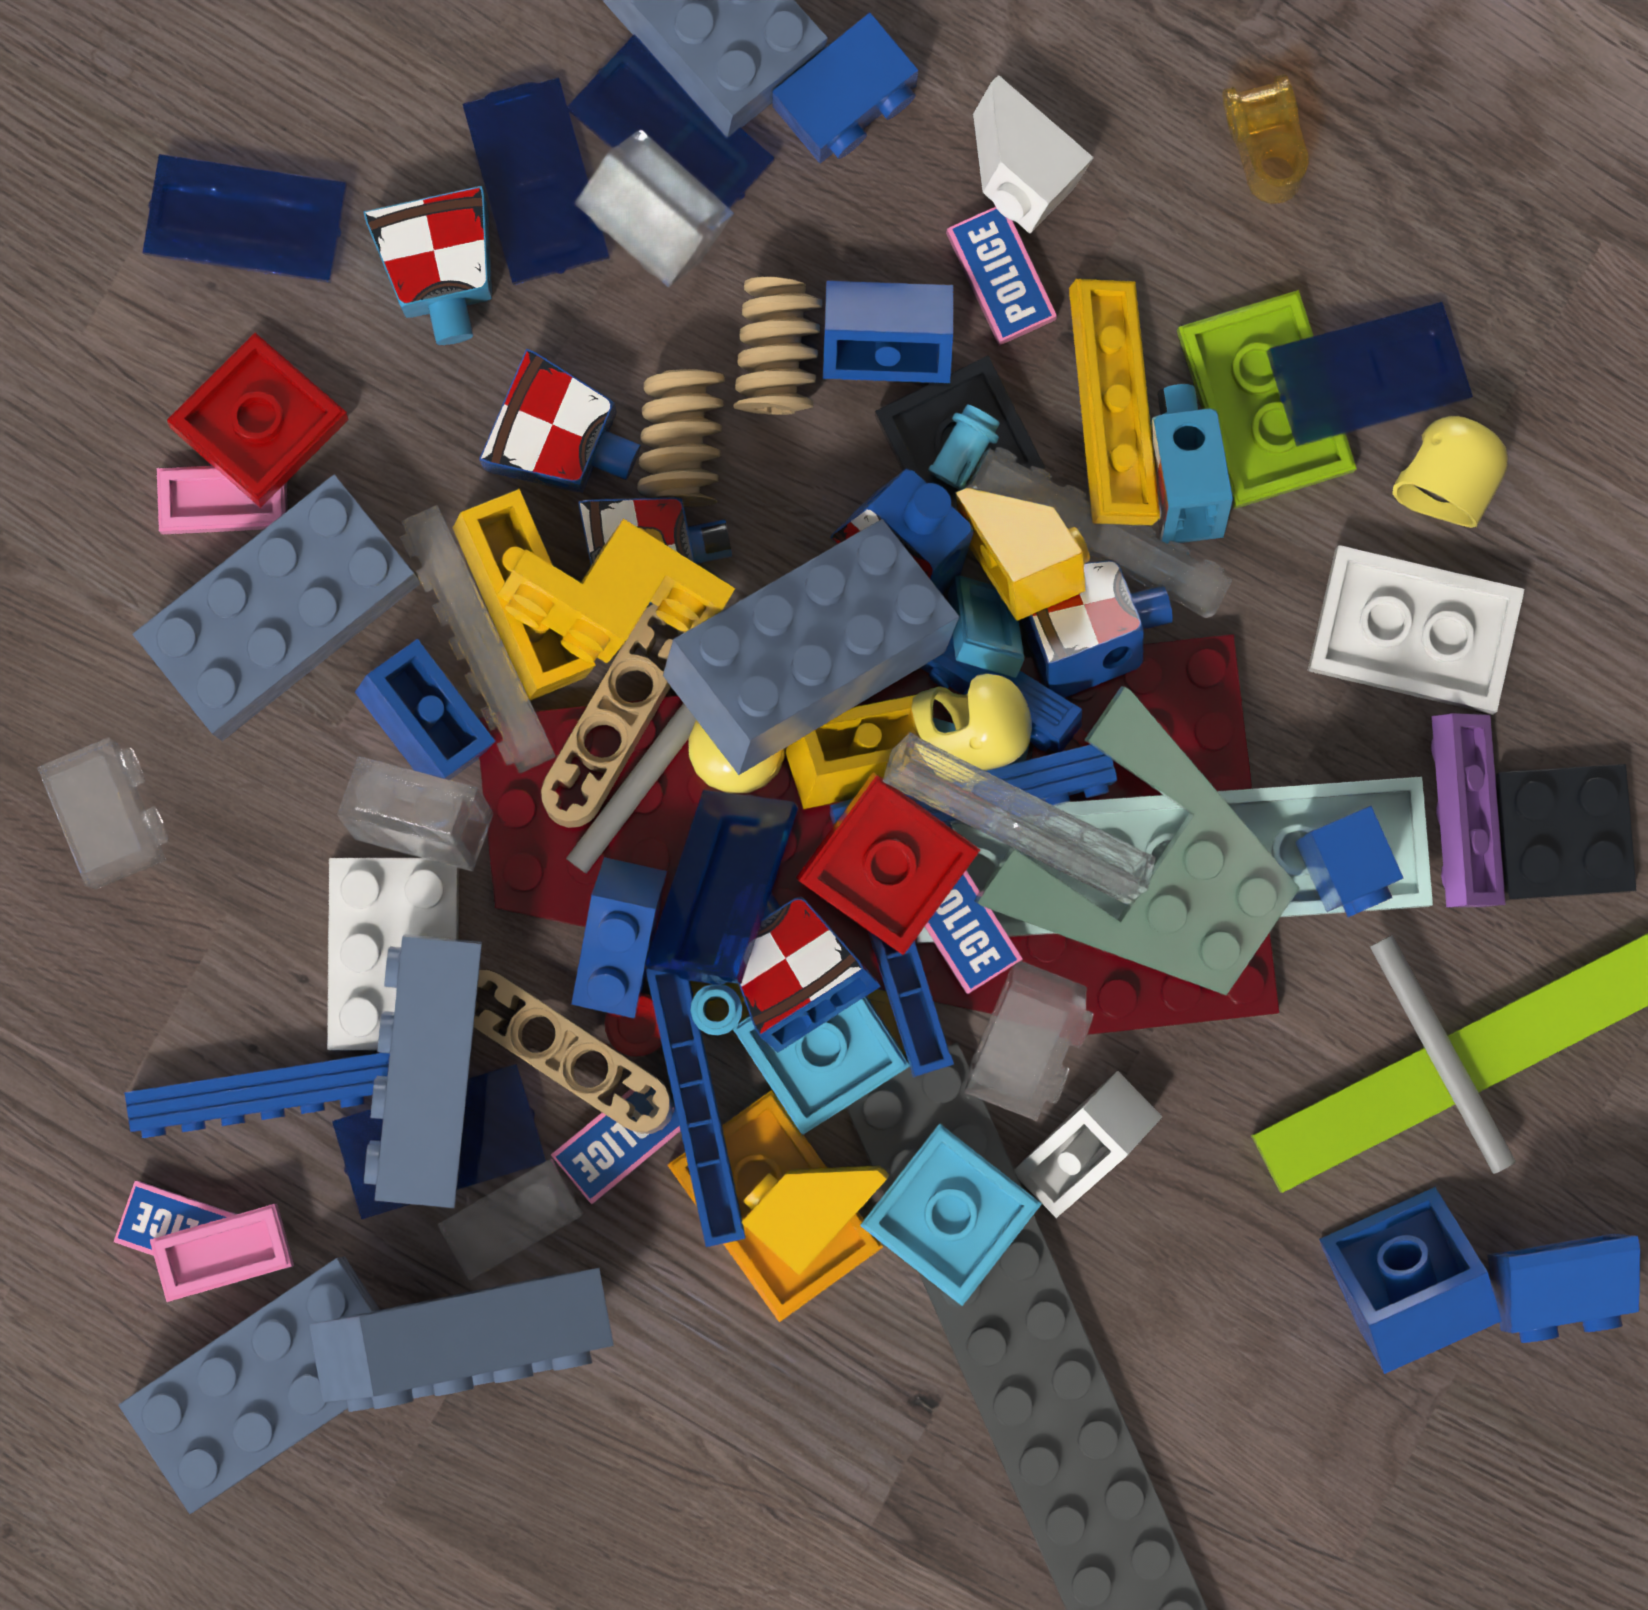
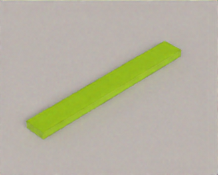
[1251,933,1648,1193]

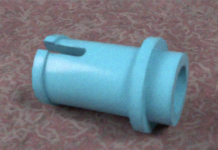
[928,404,1000,490]
[690,984,742,1036]

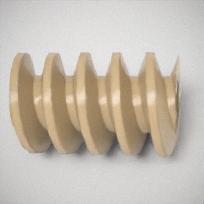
[733,277,822,415]
[637,369,725,507]

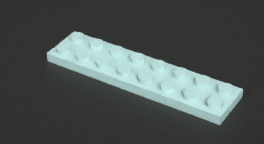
[916,777,1433,944]

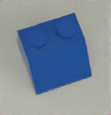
[1319,1187,1502,1374]
[1487,1234,1640,1343]

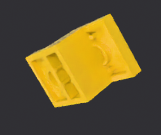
[497,518,735,663]

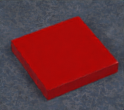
[167,333,349,508]
[796,772,980,955]

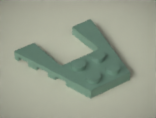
[974,686,1300,995]

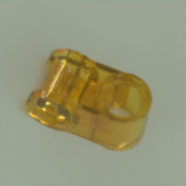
[1222,74,1309,204]

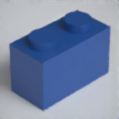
[772,13,918,164]
[823,281,953,383]
[355,639,495,793]
[1295,806,1404,917]
[571,857,667,1018]

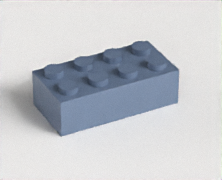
[602,0,828,140]
[132,474,421,741]
[663,519,959,775]
[364,934,482,1208]
[118,1256,380,1514]
[309,1268,614,1412]

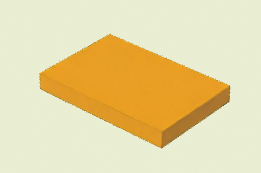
[667,1090,883,1322]

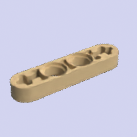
[541,604,692,828]
[474,970,674,1134]

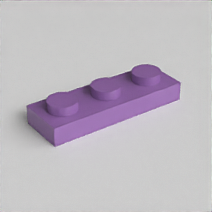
[1431,713,1505,907]

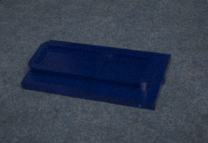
[567,34,775,234]
[462,77,610,285]
[143,154,347,283]
[1266,302,1473,447]
[645,790,799,985]
[332,1064,547,1220]

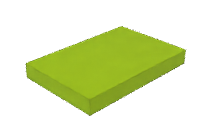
[1177,290,1357,509]

